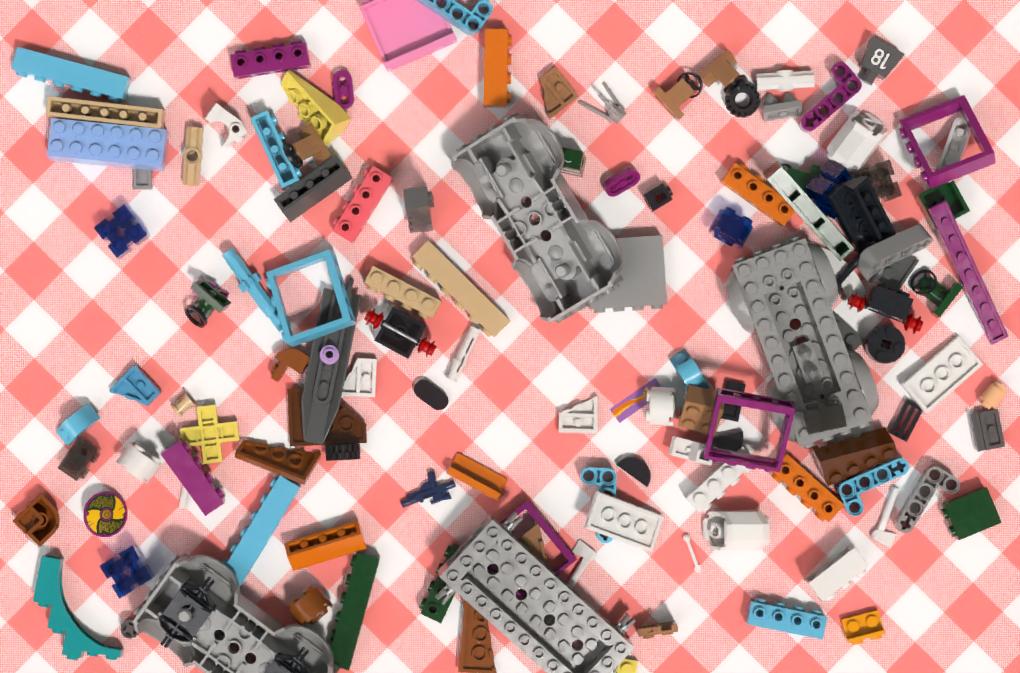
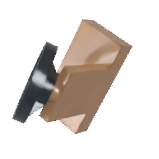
[699,49,748,96]
[652,71,703,122]
[283,124,332,168]

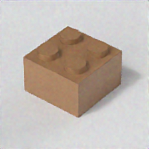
[678,385,725,435]

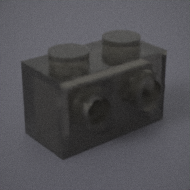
[58,436,101,481]

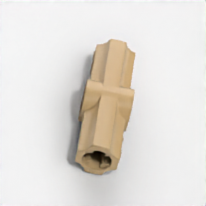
[182,127,204,186]

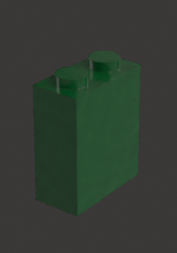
[940,486,1002,540]

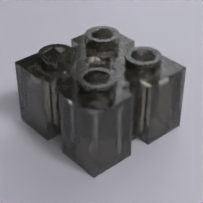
[850,159,902,203]
[802,399,847,435]

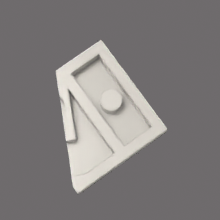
[342,358,377,397]

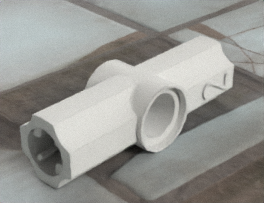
[756,70,815,91]

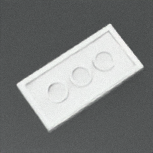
[901,335,983,414]
[583,491,664,552]

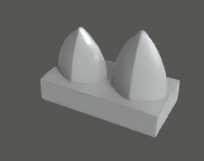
[763,92,802,122]
[793,340,824,383]

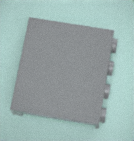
[590,235,667,313]

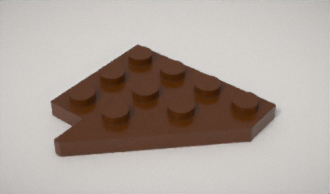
[287,372,367,447]

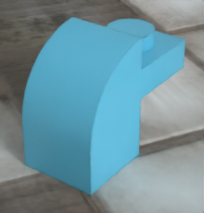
[669,349,709,389]
[56,403,100,446]

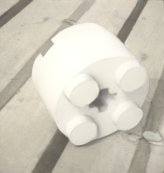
[646,387,676,426]
[116,441,161,484]

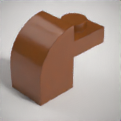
[270,349,310,382]

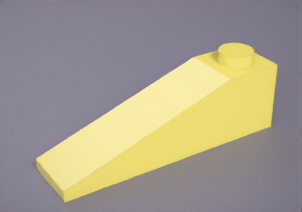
[280,70,351,147]

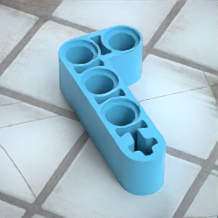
[417,0,493,36]
[836,458,909,516]
[580,467,617,543]

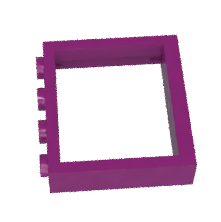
[898,95,996,189]
[703,387,795,473]
[488,500,577,599]

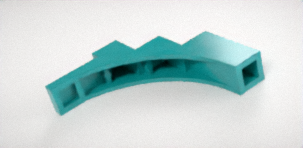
[33,555,124,660]

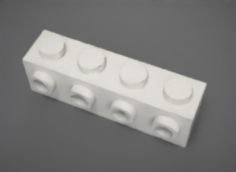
[685,446,752,513]

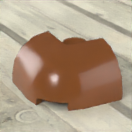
[12,493,60,548]

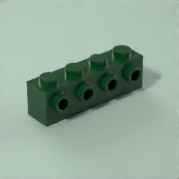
[419,543,460,623]

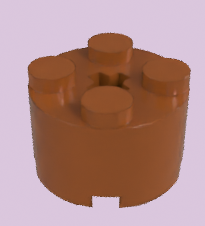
[288,586,333,627]

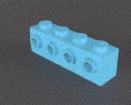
[250,110,302,190]
[745,598,827,640]

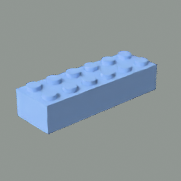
[47,118,169,172]

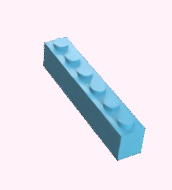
[11,47,131,103]
[223,476,301,586]

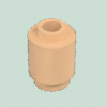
[979,381,1007,410]

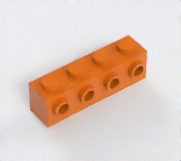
[483,29,512,108]
[720,163,795,227]
[771,453,844,522]
[284,520,367,571]

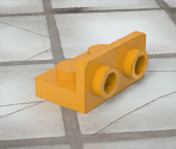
[841,609,886,645]

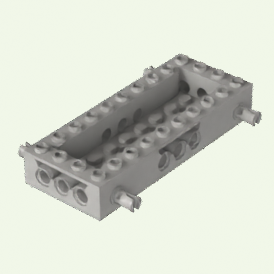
[435,511,636,673]

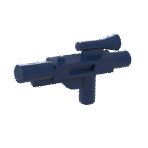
[400,471,456,508]

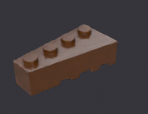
[811,427,898,486]

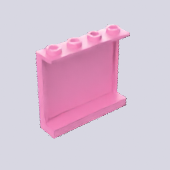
[360,0,457,72]

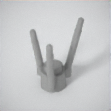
[579,82,627,124]

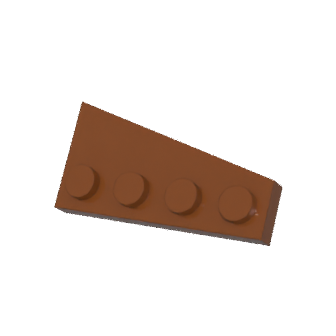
[235,439,321,485]
[458,599,497,673]

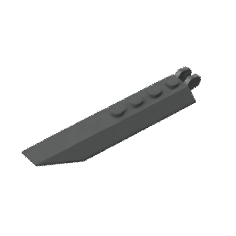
[301,278,362,445]

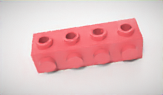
[332,166,394,244]

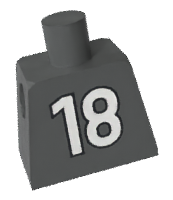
[860,36,905,86]

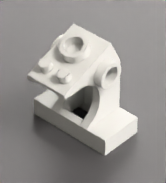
[204,103,247,148]

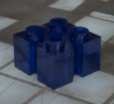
[805,160,851,219]
[94,204,150,259]
[99,544,155,599]

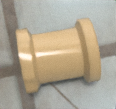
[171,392,196,417]

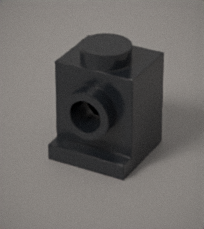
[642,183,673,212]

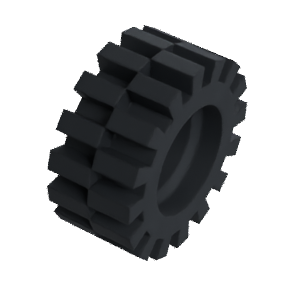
[725,83,760,118]
[325,444,361,461]

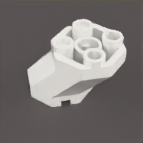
[827,110,888,172]
[703,510,770,551]

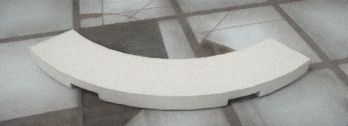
[770,242,867,300]

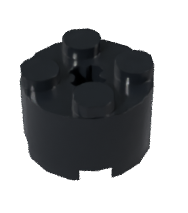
[864,325,906,364]

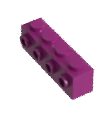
[230,40,311,80]
[161,438,226,516]

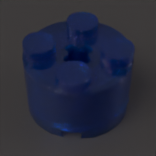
[708,207,753,249]

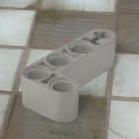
[857,224,933,283]
[894,466,960,533]

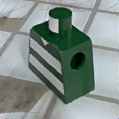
[561,147,586,177]

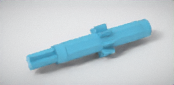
[222,247,283,332]

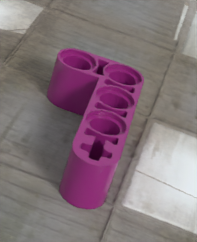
[799,62,862,133]

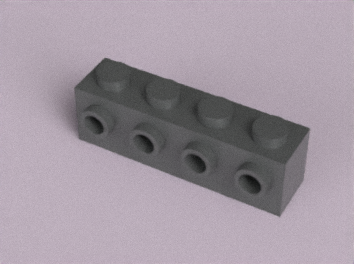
[273,155,353,223]

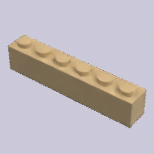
[46,96,166,129]
[412,240,510,338]

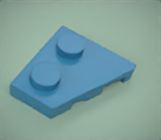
[109,365,162,406]

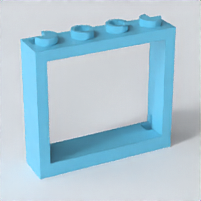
[266,249,356,347]

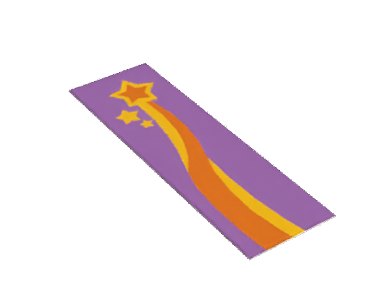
[610,378,661,423]

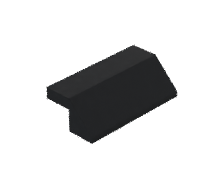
[826,176,896,253]

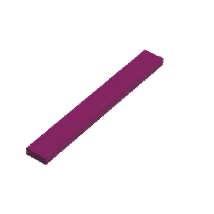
[927,200,1009,345]

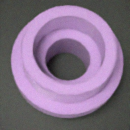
[320,345,339,365]

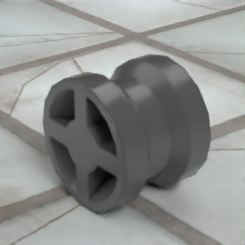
[120,618,140,639]

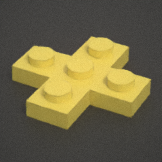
[180,405,240,464]

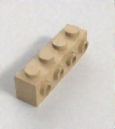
[364,266,442,320]

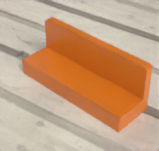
[447,453,508,500]

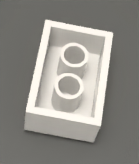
[804,545,869,602]

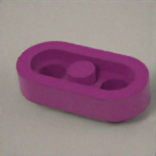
[333,70,354,109]
[603,167,640,197]

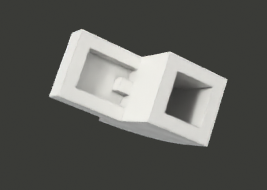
[668,436,716,466]

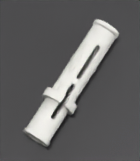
[446,326,481,383]

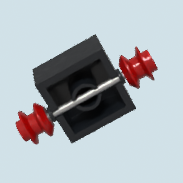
[847,283,923,334]
[364,307,437,359]

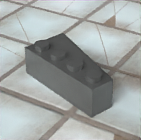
[403,187,434,233]

